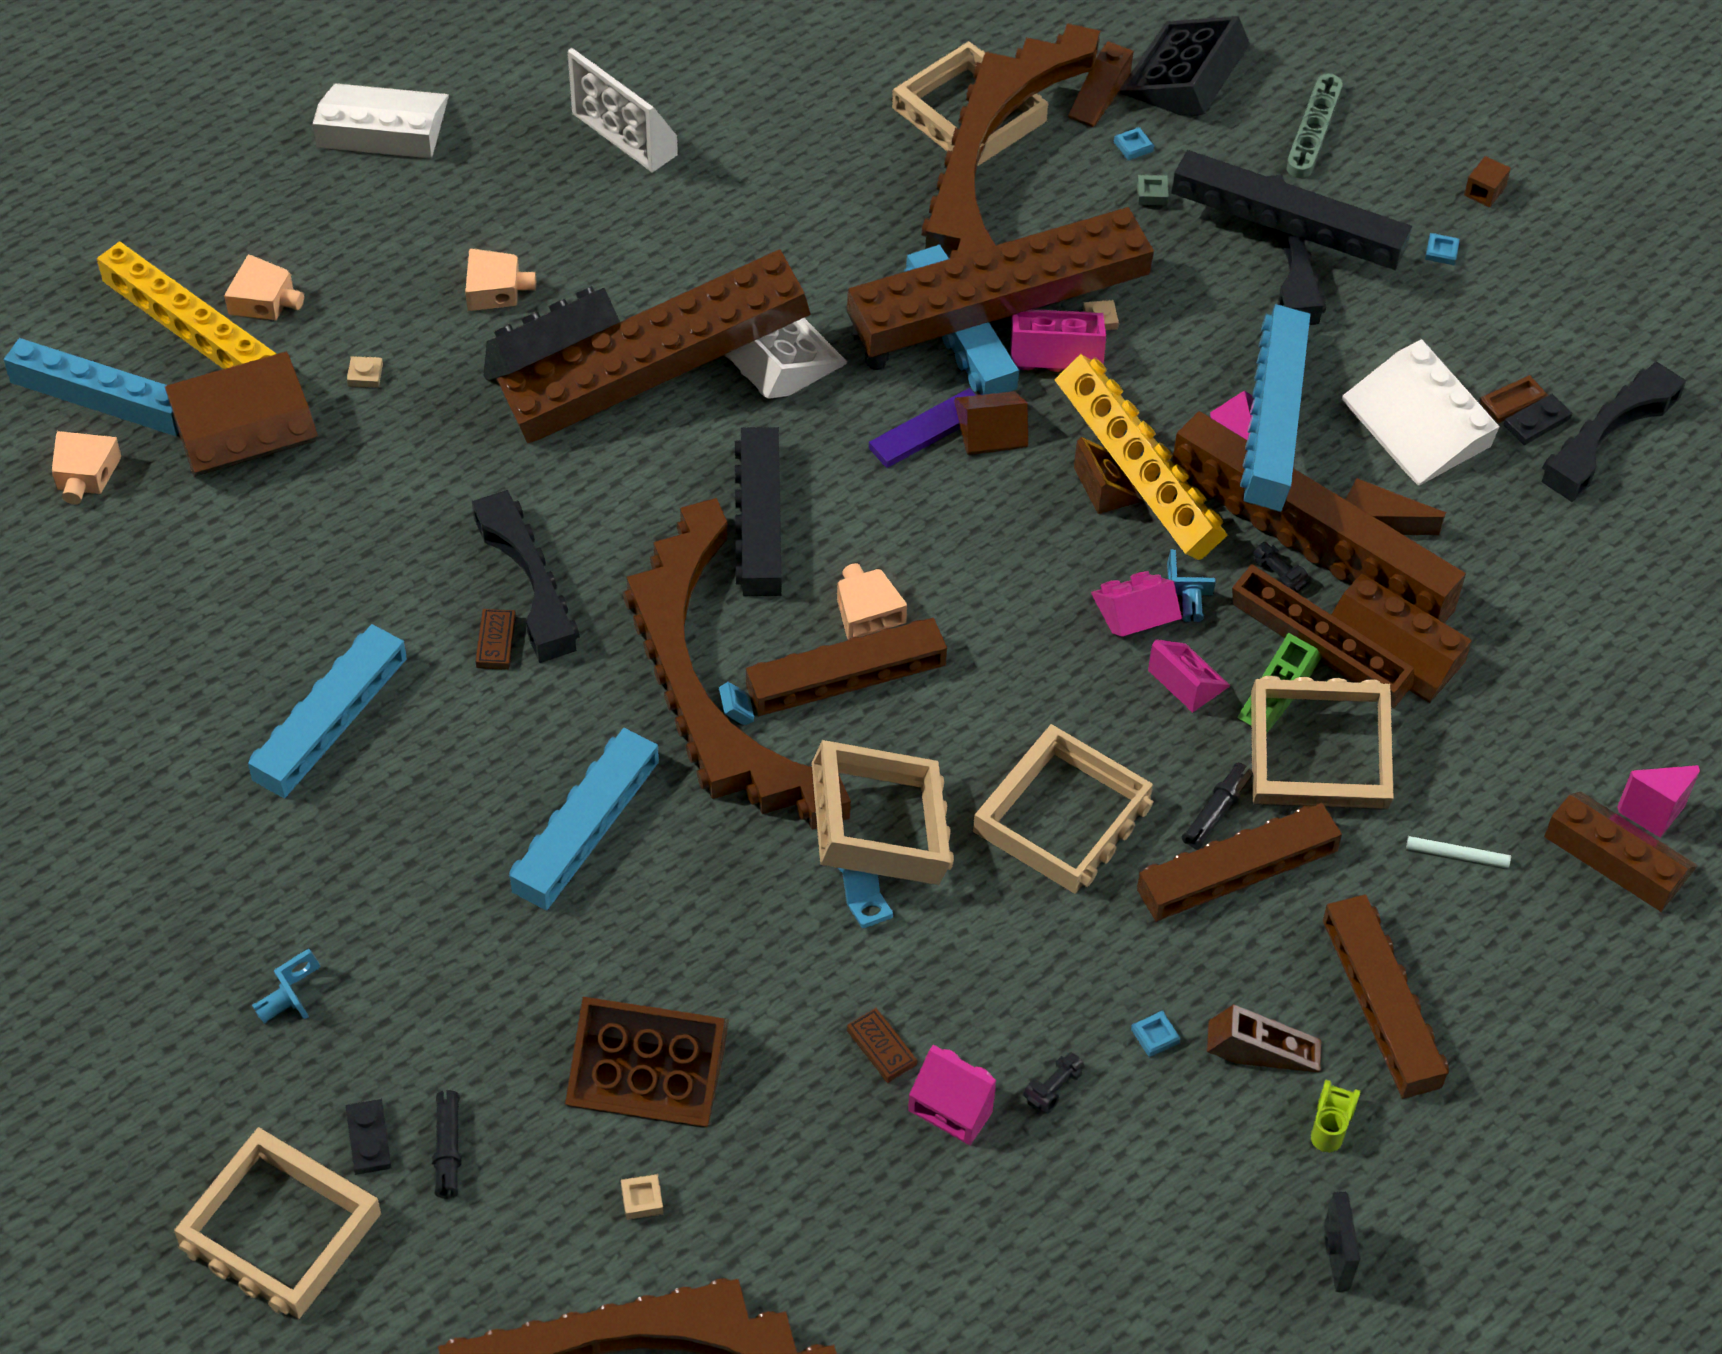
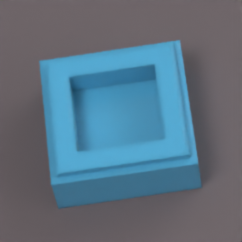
[1114,127,1154,160]
[1425,233,1460,265]
[719,682,754,725]
[1131,1011,1181,1057]

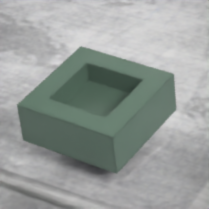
[1137,175,1169,205]

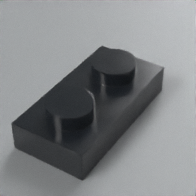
[1504,394,1573,445]
[345,1099,392,1175]

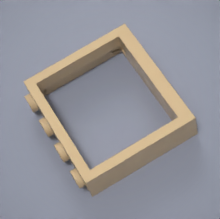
[892,41,1048,166]
[1251,676,1393,809]
[973,724,1153,894]
[812,740,954,885]
[174,1127,381,1319]

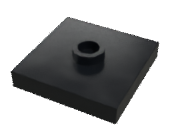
[1324,1191,1360,1292]

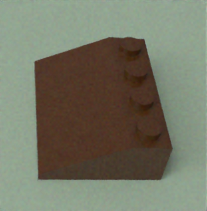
[164,351,318,477]
[565,996,729,1127]

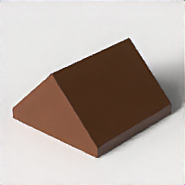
[954,391,1028,455]
[1074,437,1143,514]

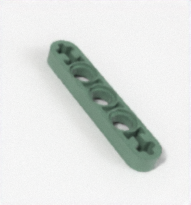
[1287,74,1342,178]

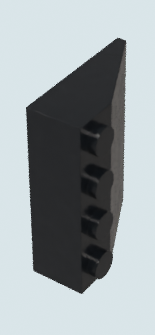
[1119,16,1250,116]
[483,286,620,380]

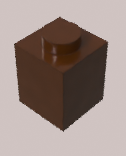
[1464,156,1511,208]

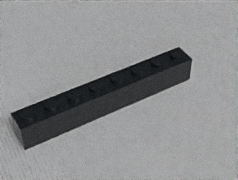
[1171,150,1412,271]

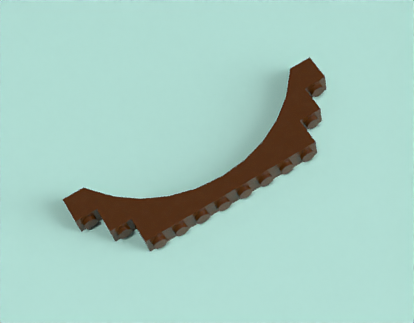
[921,23,1101,317]
[623,498,851,830]
[438,1278,837,1354]

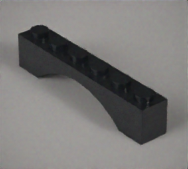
[1262,175,1326,325]
[1542,361,1686,502]
[472,490,580,663]

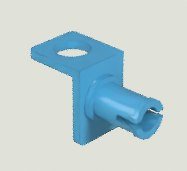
[1167,549,1216,622]
[838,868,893,928]
[252,949,320,1024]

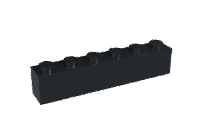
[735,427,782,596]

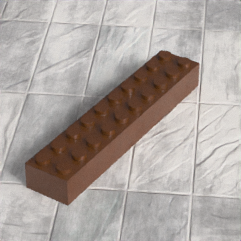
[846,207,1154,357]
[497,249,811,443]
[1172,411,1466,623]

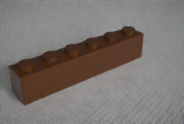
[1232,564,1414,709]
[746,617,947,717]
[1137,803,1342,922]
[1323,894,1449,1099]

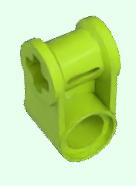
[1311,1080,1360,1152]

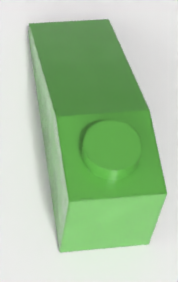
[1237,633,1322,734]

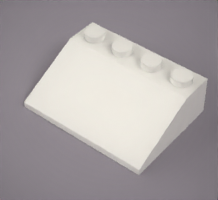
[568,48,678,173]
[313,84,448,158]
[724,318,847,399]
[1342,339,1499,486]

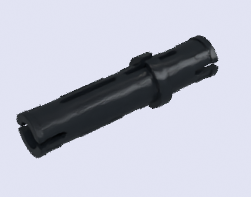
[1182,763,1253,850]
[432,1090,462,1199]

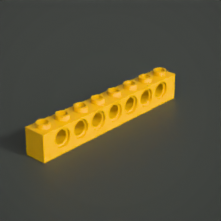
[97,241,276,369]
[1055,354,1228,560]

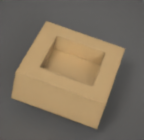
[1083,300,1119,330]
[347,356,383,388]
[621,1174,663,1220]

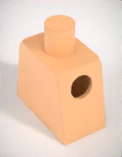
[465,249,536,311]
[224,255,304,320]
[52,431,121,504]
[837,563,907,639]

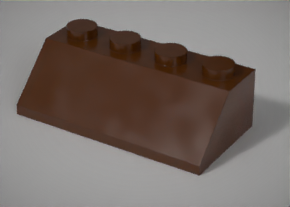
[1331,573,1472,703]
[1544,791,1698,912]

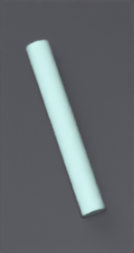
[1406,836,1511,869]

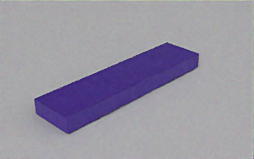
[869,388,976,468]

